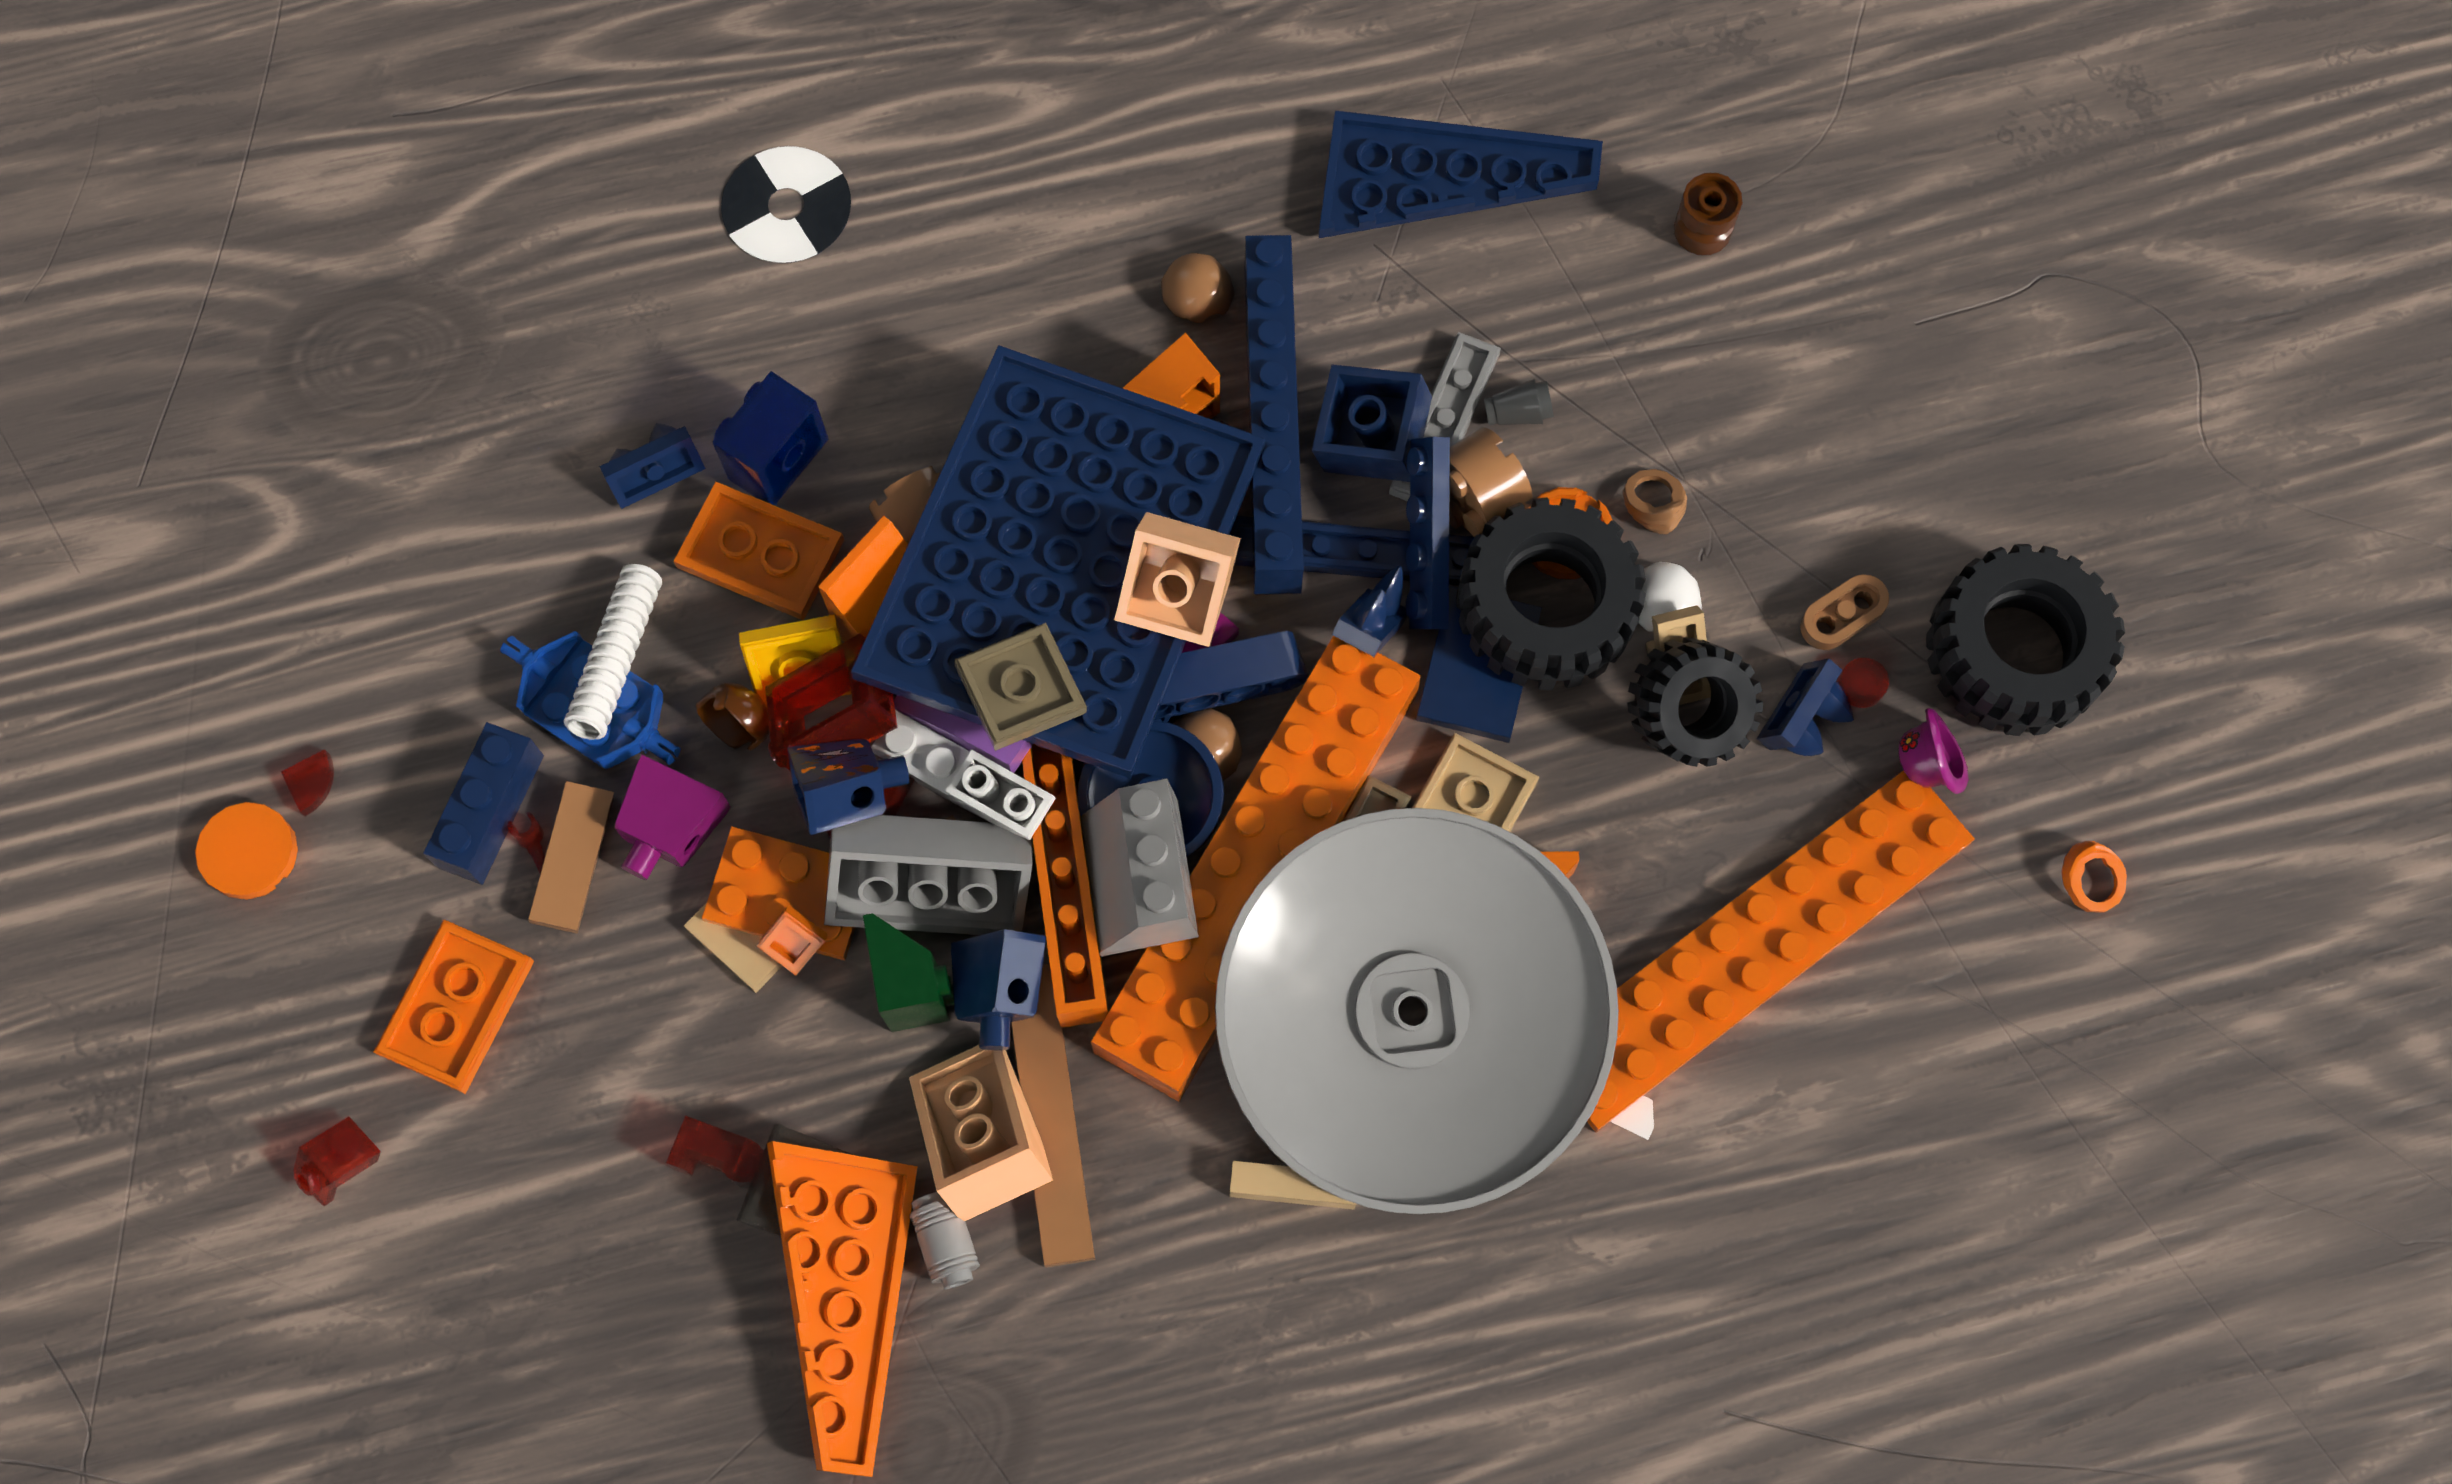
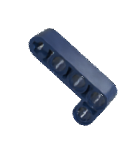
[1154,631,1309,723]

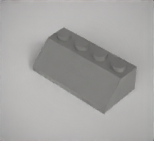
[824,815,1032,935]

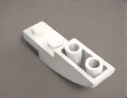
[871,710,1056,840]

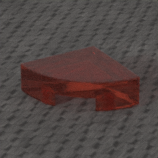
[281,749,334,817]

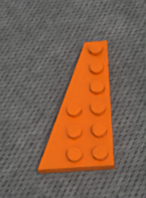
[767,1141,918,1477]

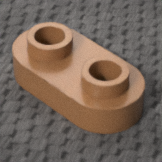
[1800,574,1889,650]

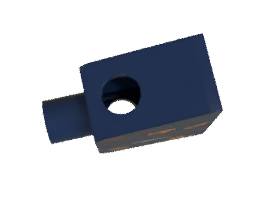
[787,739,909,835]

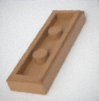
[528,781,615,934]

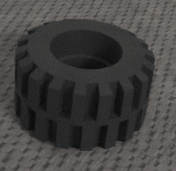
[1627,638,1763,767]

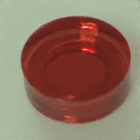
[1838,658,1889,708]

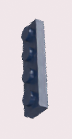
[1406,437,1450,629]

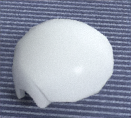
[1638,562,1702,632]

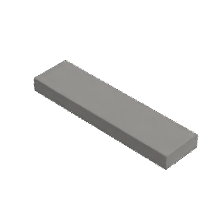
[1389,332,1501,501]

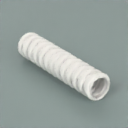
[564,564,662,740]

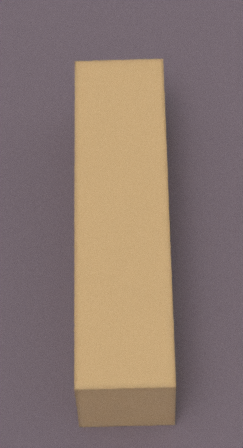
[1230,1161,1356,1210]

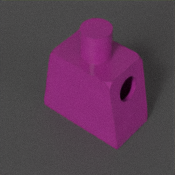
[615,755,731,880]

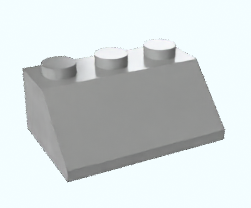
[1081,779,1199,957]

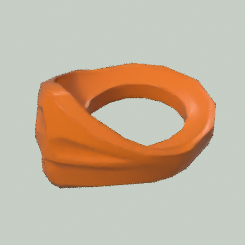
[2061,841,2127,913]

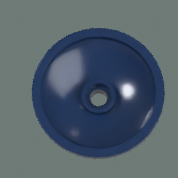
[1078,721,1224,858]

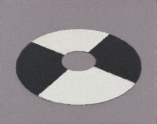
[721,146,851,263]

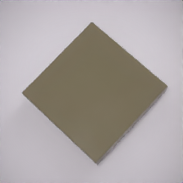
[955,623,1087,751]

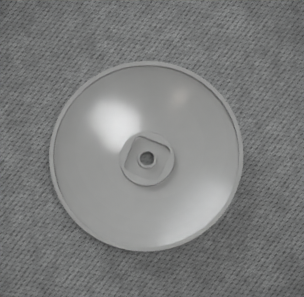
[1215,808,1619,1214]

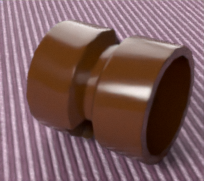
[1674,173,1743,255]

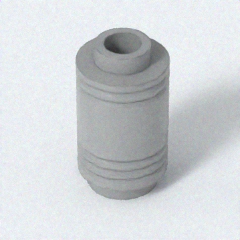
[910,1192,980,1289]

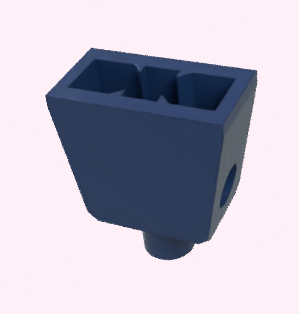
[951,929,1046,1050]

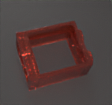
[765,633,898,772]

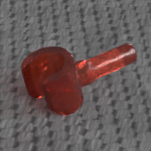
[507,812,545,875]

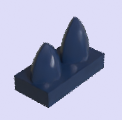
[599,423,706,509]
[1332,566,1407,657]
[1757,658,1854,756]

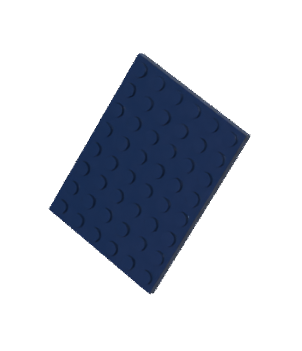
[851,345,1266,779]

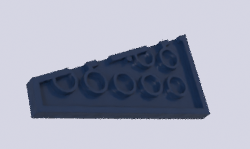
[1318,110,1603,239]

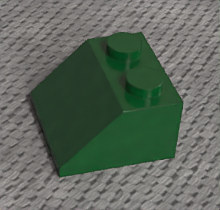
[863,913,954,1032]

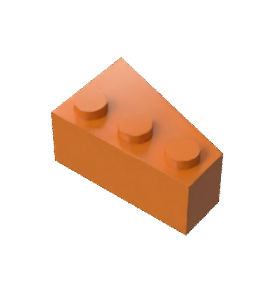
[1123,332,1220,419]

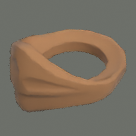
[1623,469,1687,534]

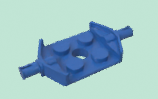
[500,631,681,769]

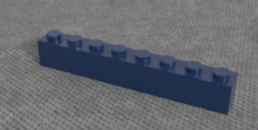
[1244,235,1304,594]

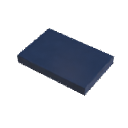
[1416,585,1542,743]

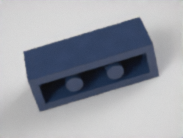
[423,722,544,885]

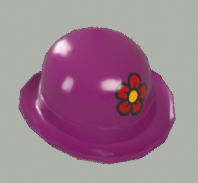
[1898,708,1969,794]

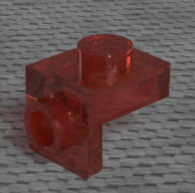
[293,1116,381,1206]

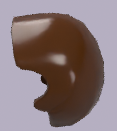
[695,683,771,751]

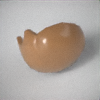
[1161,253,1234,323]
[1172,708,1242,781]

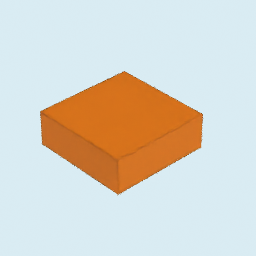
[756,905,828,976]

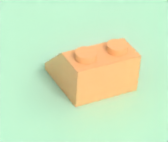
[1114,512,1241,647]

